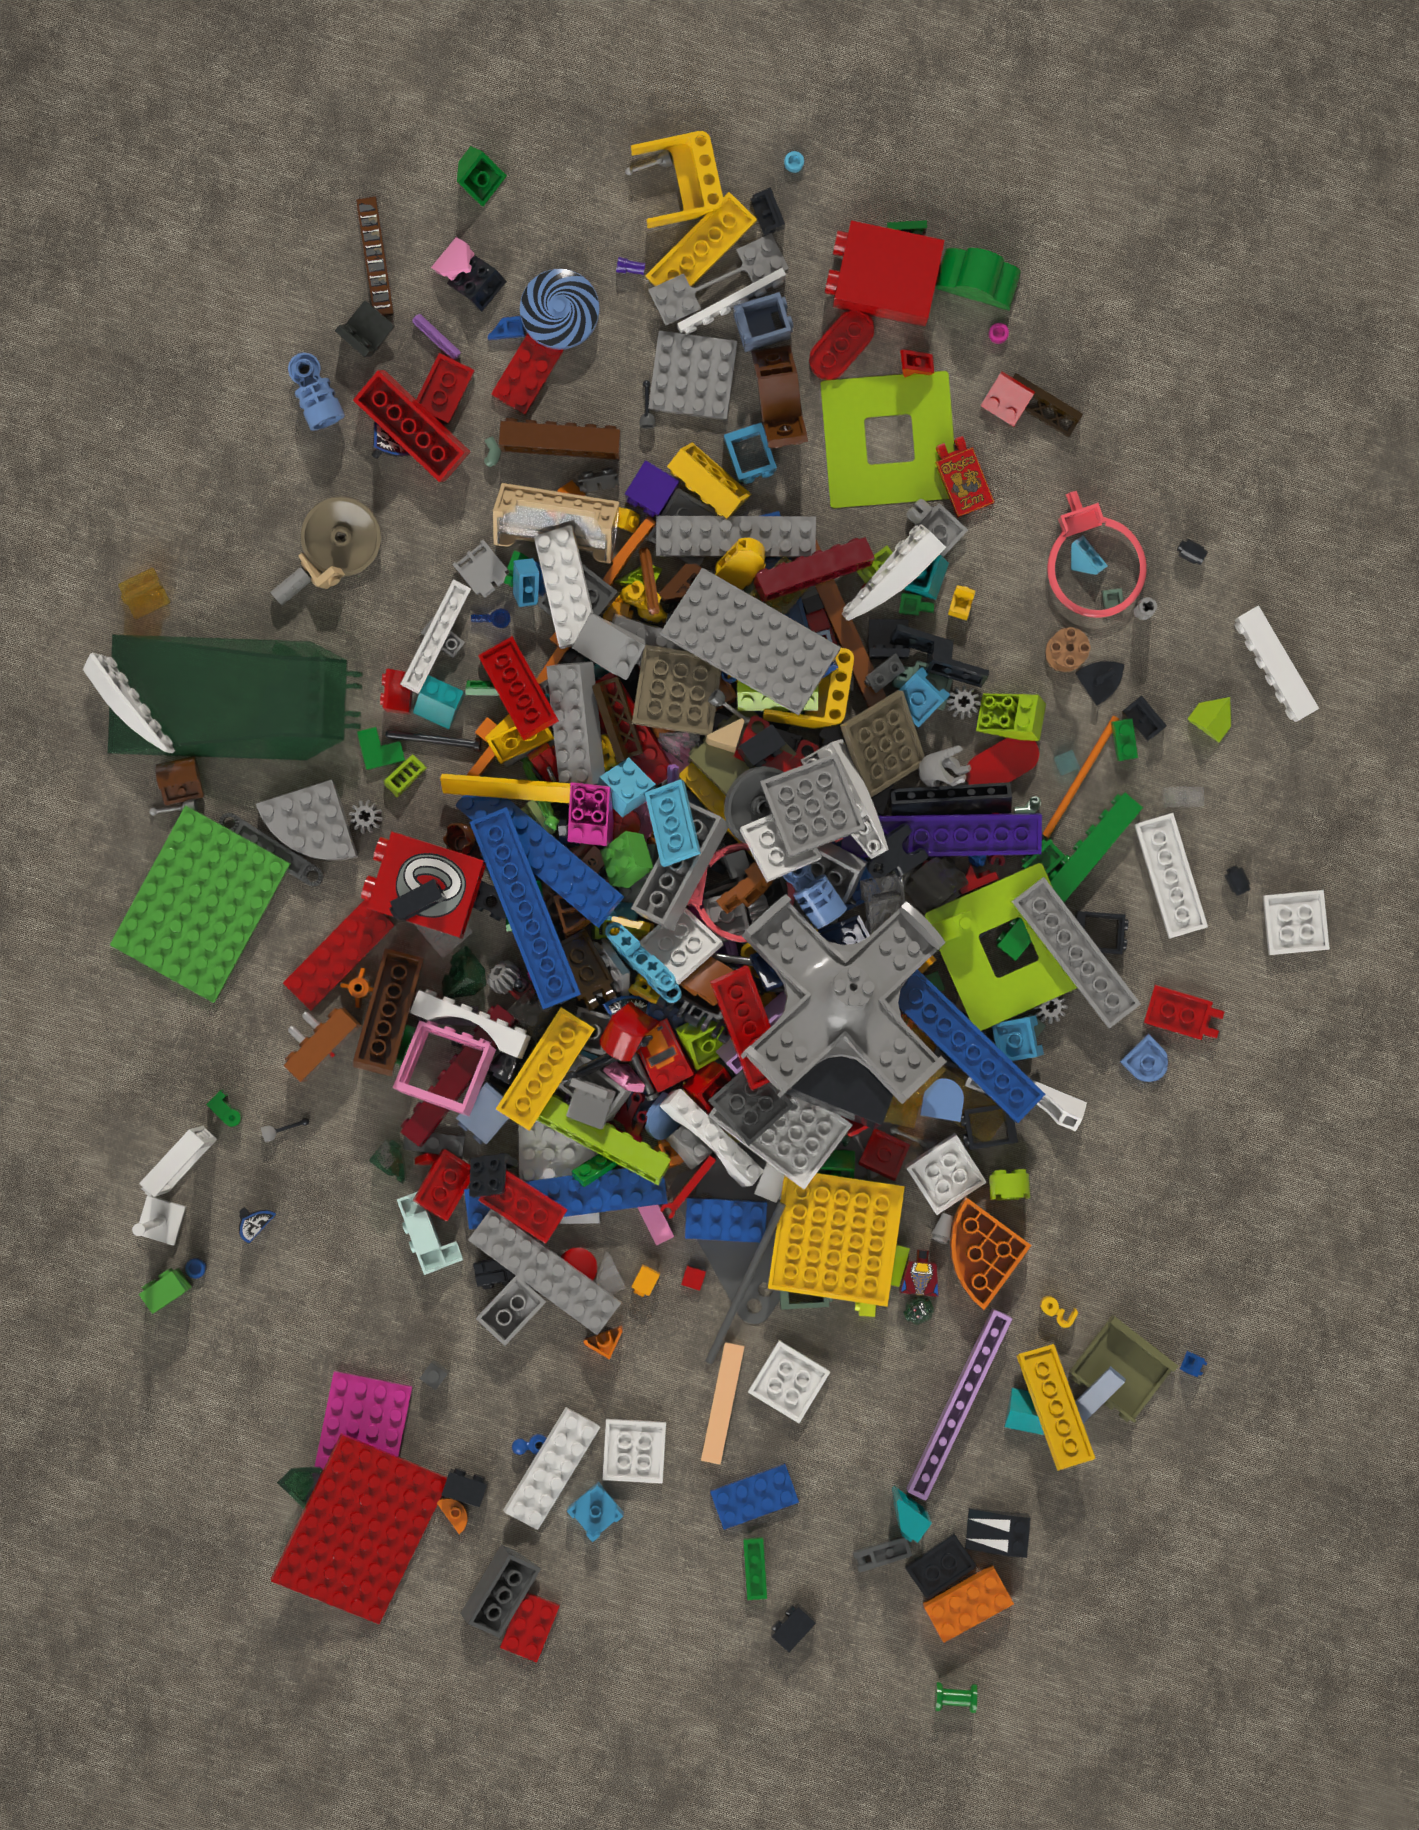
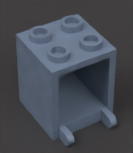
[733,292,794,352]

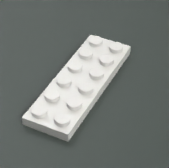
[534,525,593,649]
[1134,813,1208,939]
[503,1407,600,1530]

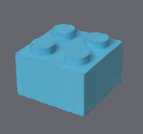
[597,758,656,817]

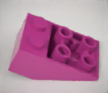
[568,782,614,846]

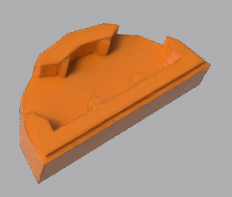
[437,1498,468,1535]

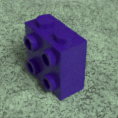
[625,460,679,518]

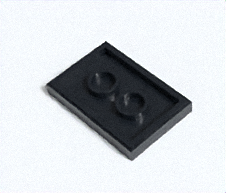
[905,1533,977,1601]

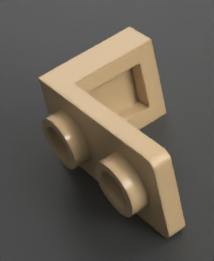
[299,553,345,589]

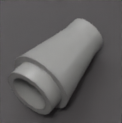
[931,1213,953,1244]

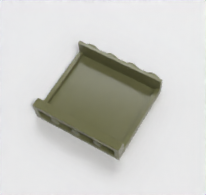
[688,707,797,796]
[1069,1314,1178,1423]

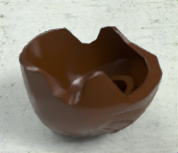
[443,823,476,855]

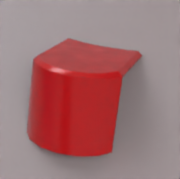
[600,1001,659,1061]

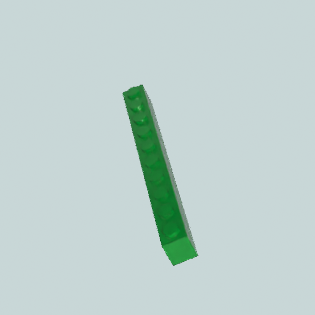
[996,792,1143,961]

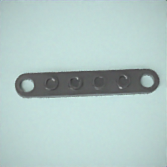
[219,813,324,886]

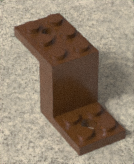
[751,345,808,448]

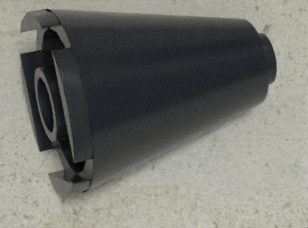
[486,1043,532,1090]

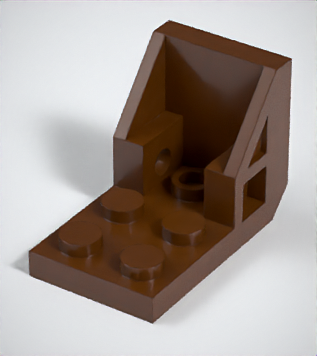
[659,564,702,604]

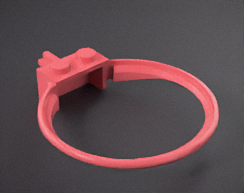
[1047,491,1147,618]
[686,843,795,943]

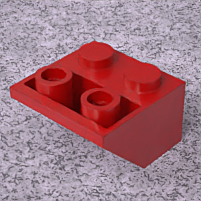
[380,669,413,714]

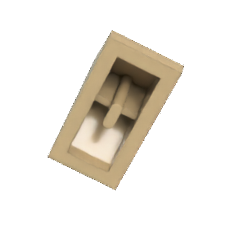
[706,718,744,753]

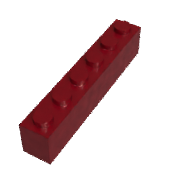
[753,537,875,603]

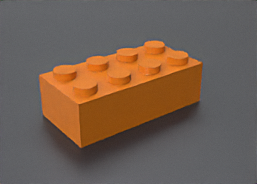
[923,1564,1014,1643]

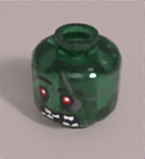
[903,1296,934,1325]

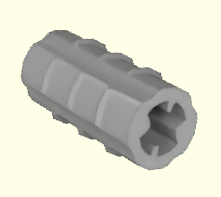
[270,567,311,605]
[1134,597,1157,620]

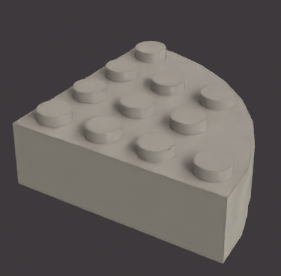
[256,780,358,860]

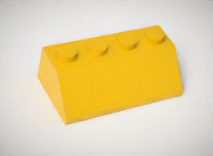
[667,442,752,519]

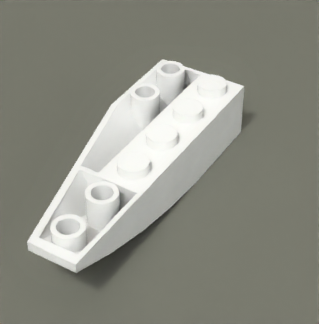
[842,524,946,621]
[83,652,175,753]
[801,739,889,859]

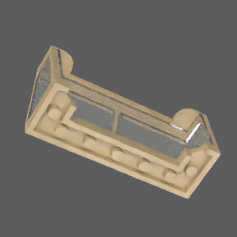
[493,483,619,564]

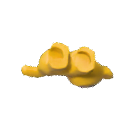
[615,581,668,624]

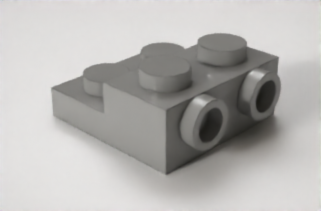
[702,896,752,943]

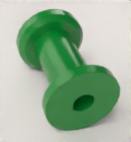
[935,1682,977,1713]

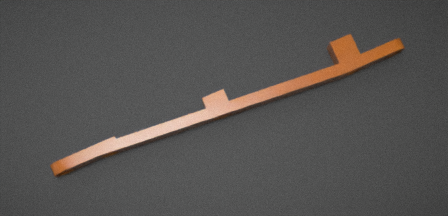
[467,516,656,776]

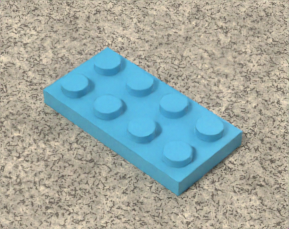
[645,779,701,867]

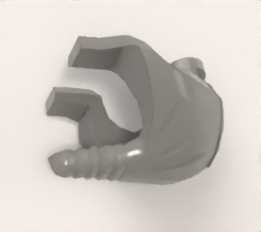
[919,746,971,787]

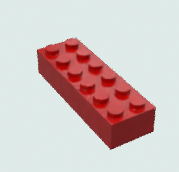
[353,370,471,482]

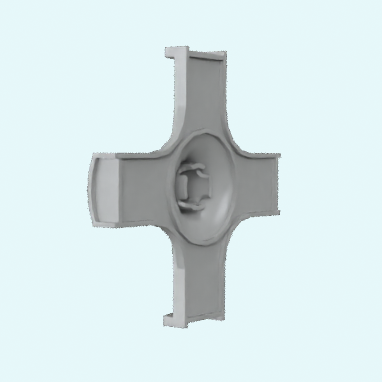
[741,894,946,1104]

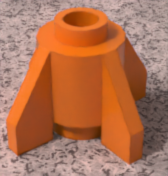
[340,968,373,1008]

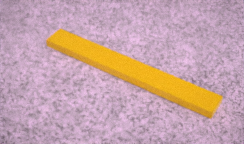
[440,774,570,803]

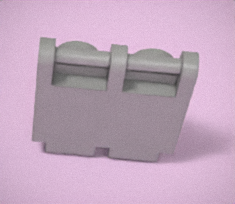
[452,540,508,598]

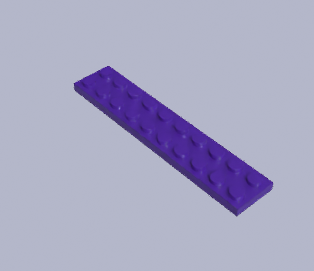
[841,813,1042,858]

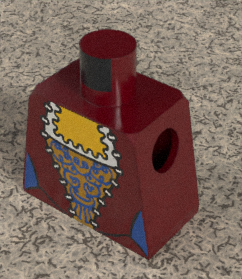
[899,1249,939,1297]

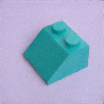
[904,555,949,600]
[413,675,466,729]

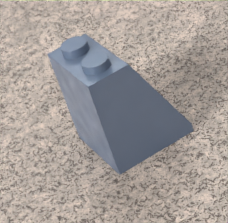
[457,1081,509,1144]

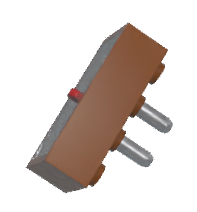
[283,1008,362,1082]

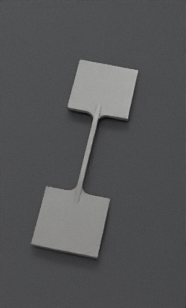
[648,233,789,325]

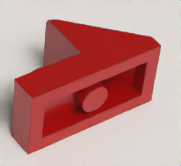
[900,349,935,378]
[959,865,999,895]

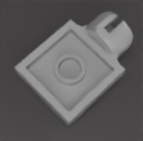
[906,499,968,557]
[593,938,630,996]

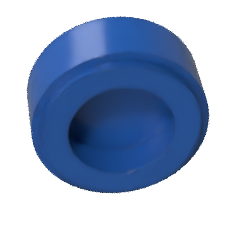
[185,1258,206,1279]

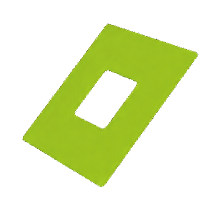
[821,371,955,508]
[925,863,1077,1031]

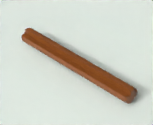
[639,547,660,615]

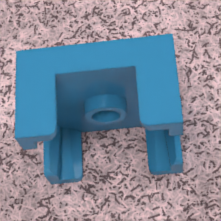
[899,667,950,728]
[992,1015,1044,1061]
[567,1482,624,1542]

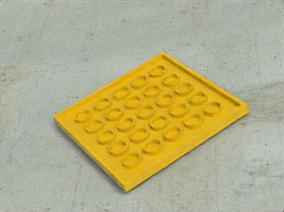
[768,1173,905,1307]

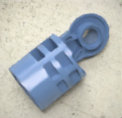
[288,353,345,431]
[783,864,847,929]

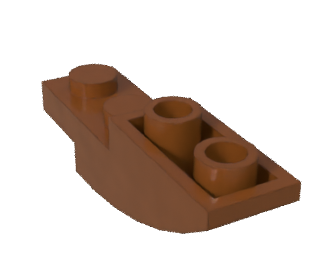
[716,862,775,914]

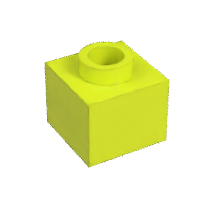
[855,1302,876,1317]

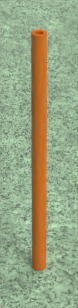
[1042,716,1120,839]

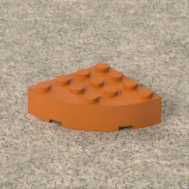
[950,1196,1032,1310]

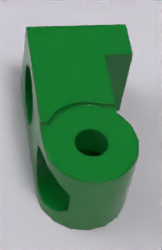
[206,1089,243,1127]

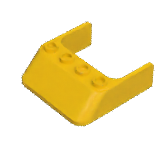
[631,131,723,229]
[763,648,854,728]

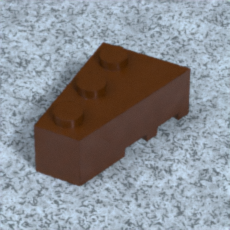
[554,880,614,939]

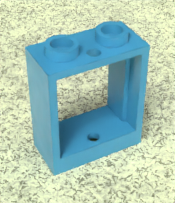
[724,423,777,484]

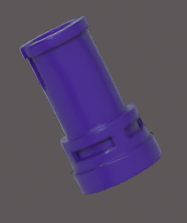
[616,257,645,275]

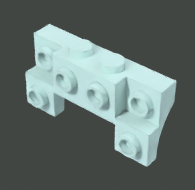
[397,1191,463,1275]

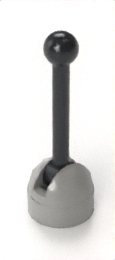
[261,1118,309,1143]

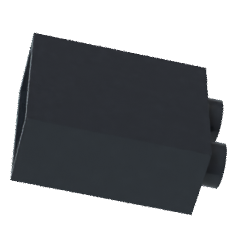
[786,1056,893,1129]

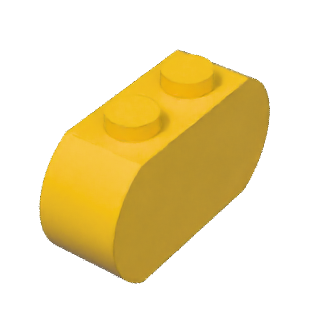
[715,538,765,590]

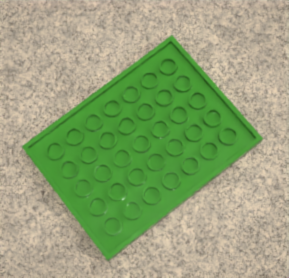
[110,806,291,1003]

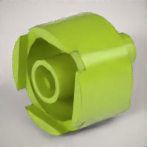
[989,1169,1030,1200]

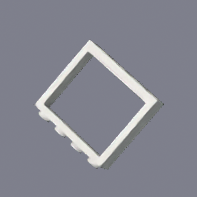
[139,1126,217,1197]

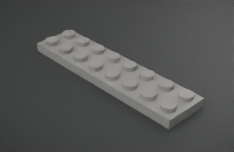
[656,516,816,557]
[1011,877,1141,1029]
[468,1209,621,1335]

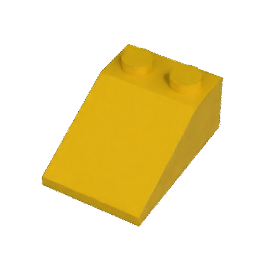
[485,714,554,764]

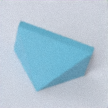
[1071,535,1108,575]

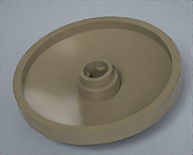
[301,496,381,577]

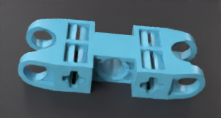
[605,922,682,1003]

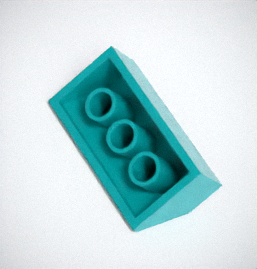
[892,1486,932,1543]

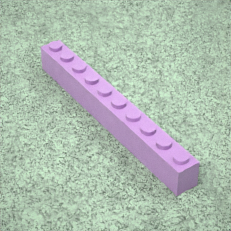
[906,1308,1012,1501]

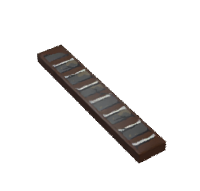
[356,196,394,316]

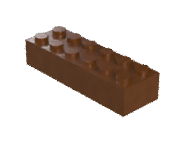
[499,418,621,460]
[353,948,424,1077]

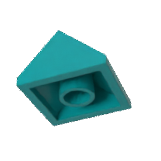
[1004,1388,1044,1435]

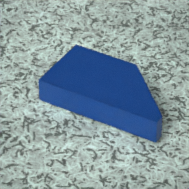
[488,316,525,340]

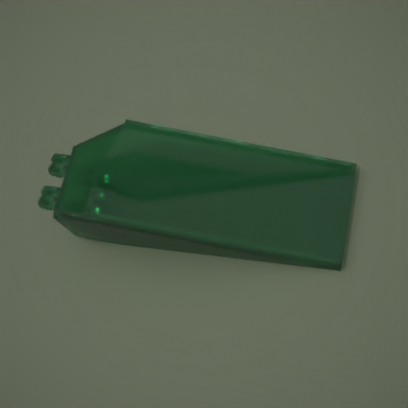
[107,634,363,761]

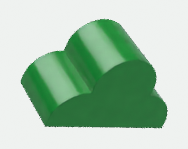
[935,248,1021,311]

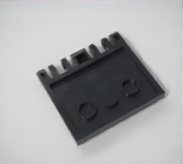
[656,961,764,1044]

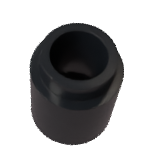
[1177,538,1208,565]
[1224,865,1251,896]

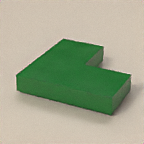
[357,727,406,770]

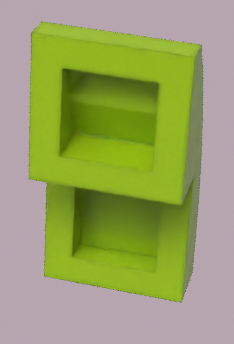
[857,545,893,583]

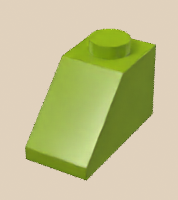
[932,910,978,941]

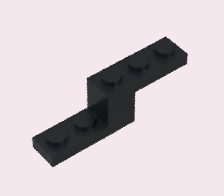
[890,624,989,688]

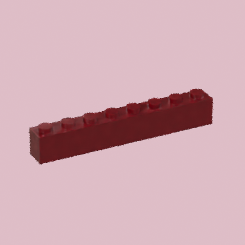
[400,1004,518,1148]

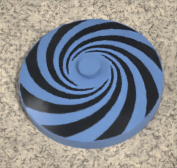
[520,269,600,350]

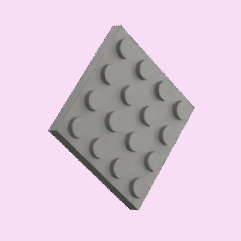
[648,331,737,421]
[760,753,865,857]

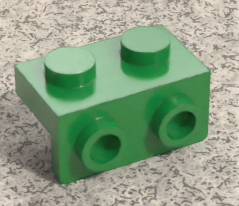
[1020,839,1066,874]

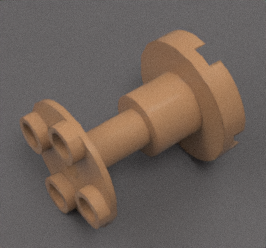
[1045,627,1091,672]

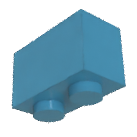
[513,558,539,607]

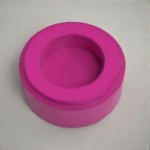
[988,323,1009,344]

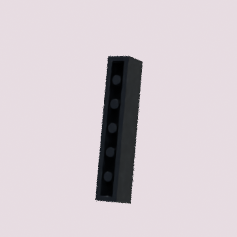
[890,782,1012,816]

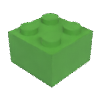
[600,831,653,888]
[139,1268,192,1314]

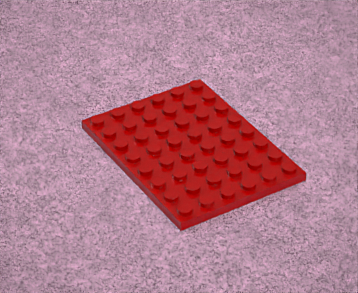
[270,1433,447,1624]

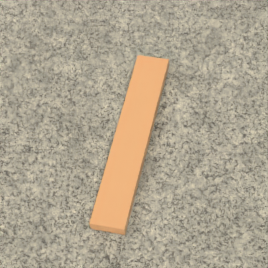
[701,1342,745,1465]

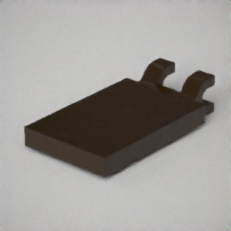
[561,929,616,1012]

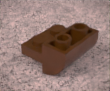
[155,756,204,806]

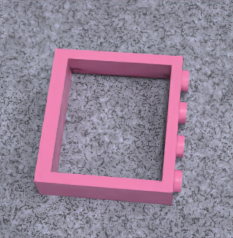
[393,1021,496,1117]

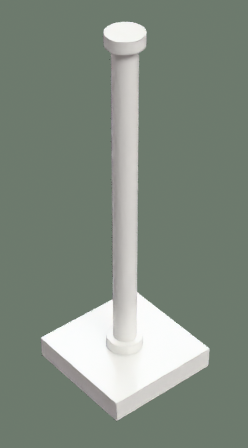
[132,1196,187,1246]

